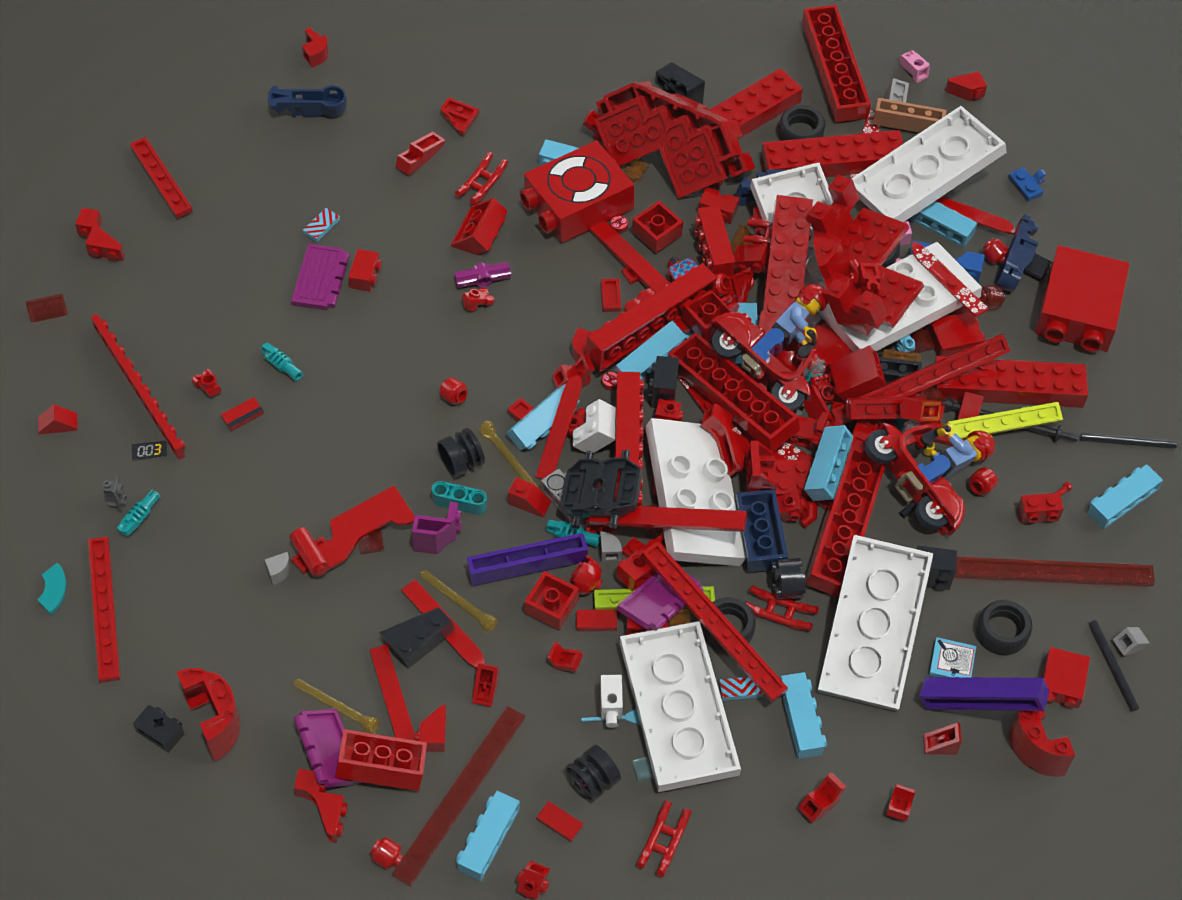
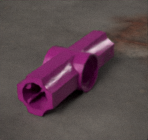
[454,262,511,288]

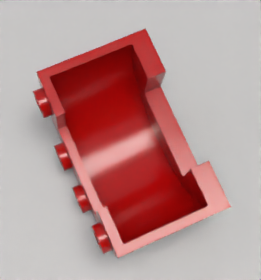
[176,668,240,762]
[1010,680,1075,777]

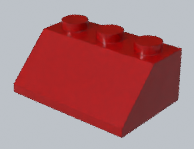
[451,197,508,255]

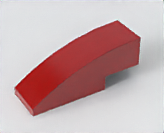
[395,132,446,175]

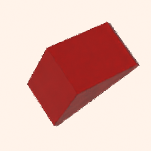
[38,404,78,435]
[472,663,499,707]
[924,722,962,755]

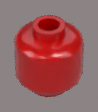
[982,238,1009,265]
[714,272,732,297]
[440,377,468,405]
[969,467,998,496]
[370,837,403,870]

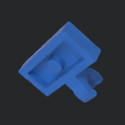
[1008,167,1046,202]

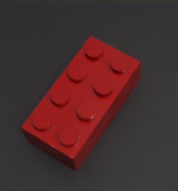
[694,205,735,277]
[335,729,427,791]

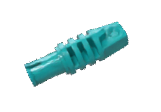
[261,342,303,381]
[117,490,161,536]
[546,520,600,547]

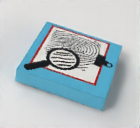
[929,637,976,677]

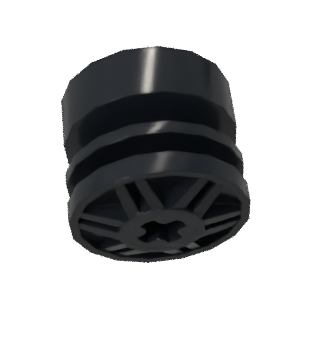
[437,428,485,478]
[566,745,621,802]

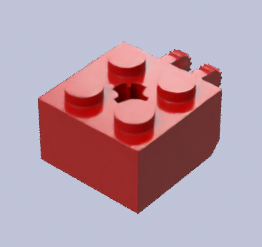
[682,290,740,341]

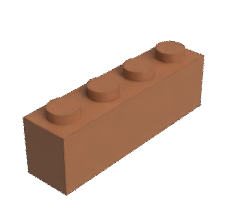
[873,98,946,133]

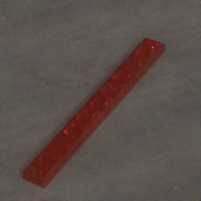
[955,557,1155,586]
[392,706,525,887]

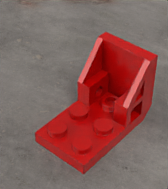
[745,441,811,498]

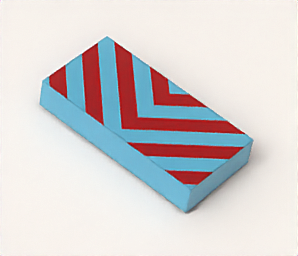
[303,208,340,242]
[719,677,763,701]

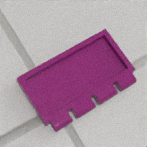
[291,244,350,310]
[617,573,703,631]
[293,709,362,788]

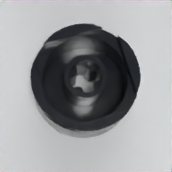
[770,558,806,600]

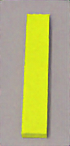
[947,402,1063,439]

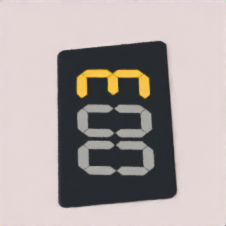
[132,440,167,460]

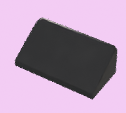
[1023,253,1051,279]

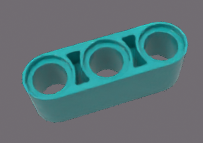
[432,481,487,515]

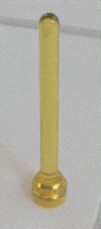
[479,420,539,488]
[421,570,499,632]
[294,679,381,734]

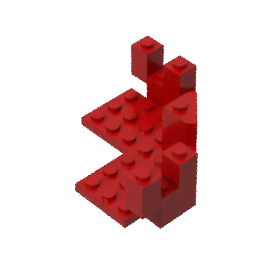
[594,81,756,198]
[807,174,924,336]

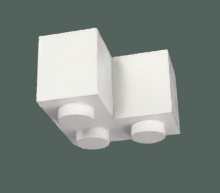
[573,399,616,453]

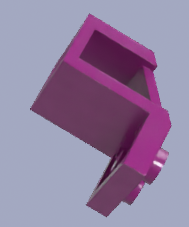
[412,502,462,554]

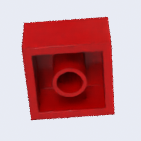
[632,201,683,253]
[524,571,579,631]

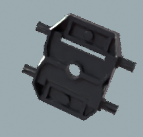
[560,449,643,529]

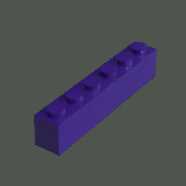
[467,533,588,586]
[919,677,1049,711]

